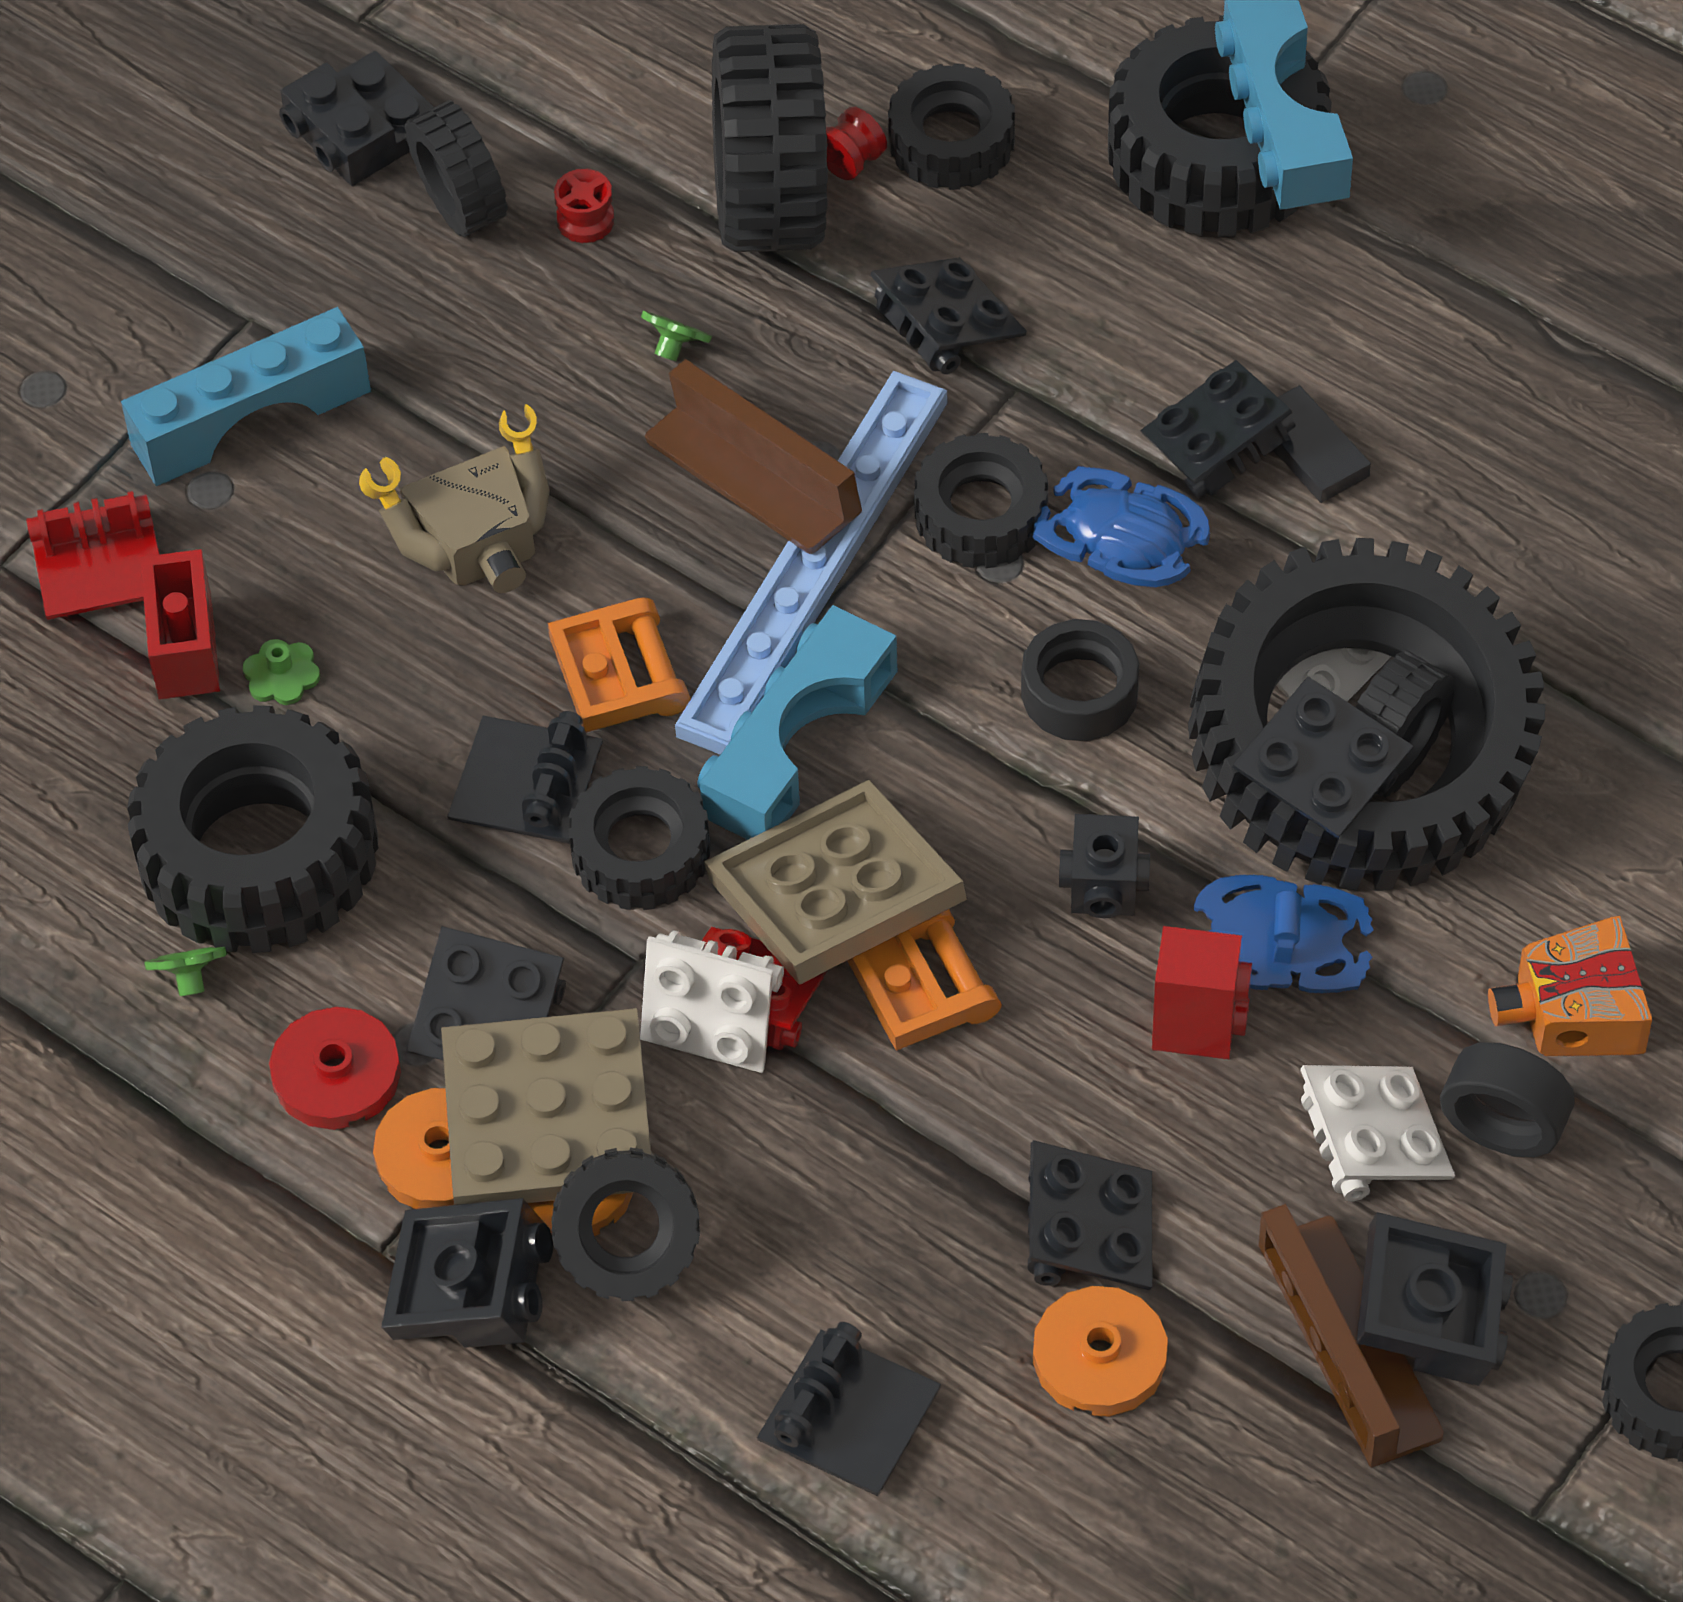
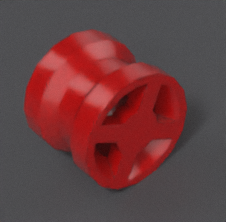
[826,107,887,181]
[554,169,614,243]

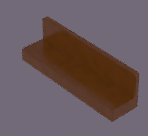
[645,359,862,554]
[1258,1204,1444,1468]

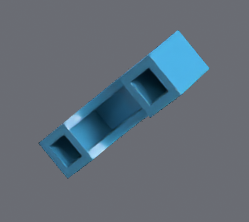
[1215,0,1353,210]
[121,307,371,486]
[697,605,897,840]

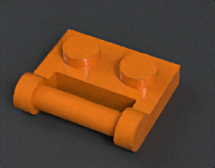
[548,597,691,733]
[847,909,1002,1051]

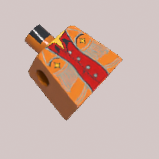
[1488,916,1652,1056]

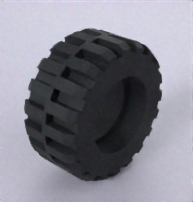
[1108,15,1332,238]
[712,24,828,252]
[127,705,379,953]

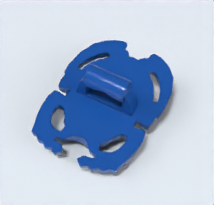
[1033,466,1211,587]
[1194,875,1374,994]

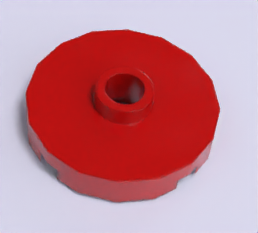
[269,1006,401,1130]

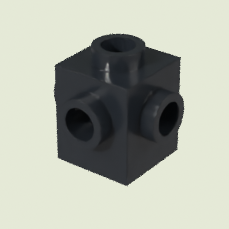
[1059,814,1150,918]

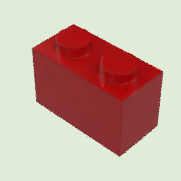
[140,549,220,700]
[1152,926,1252,1060]

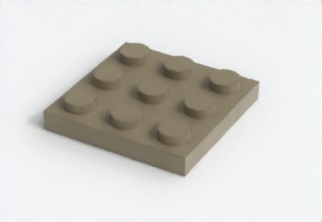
[704,780,967,985]
[441,1008,651,1205]

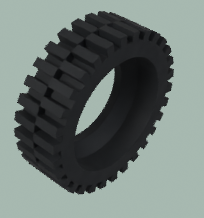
[1188,538,1546,891]

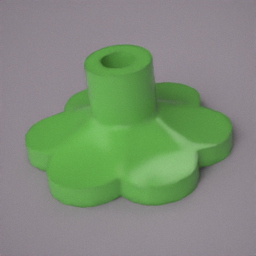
[641,310,712,361]
[243,639,320,705]
[144,947,227,996]

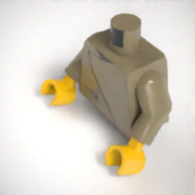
[359,404,550,593]

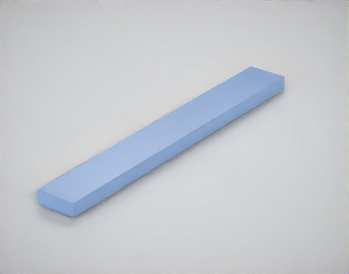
[675,370,947,754]

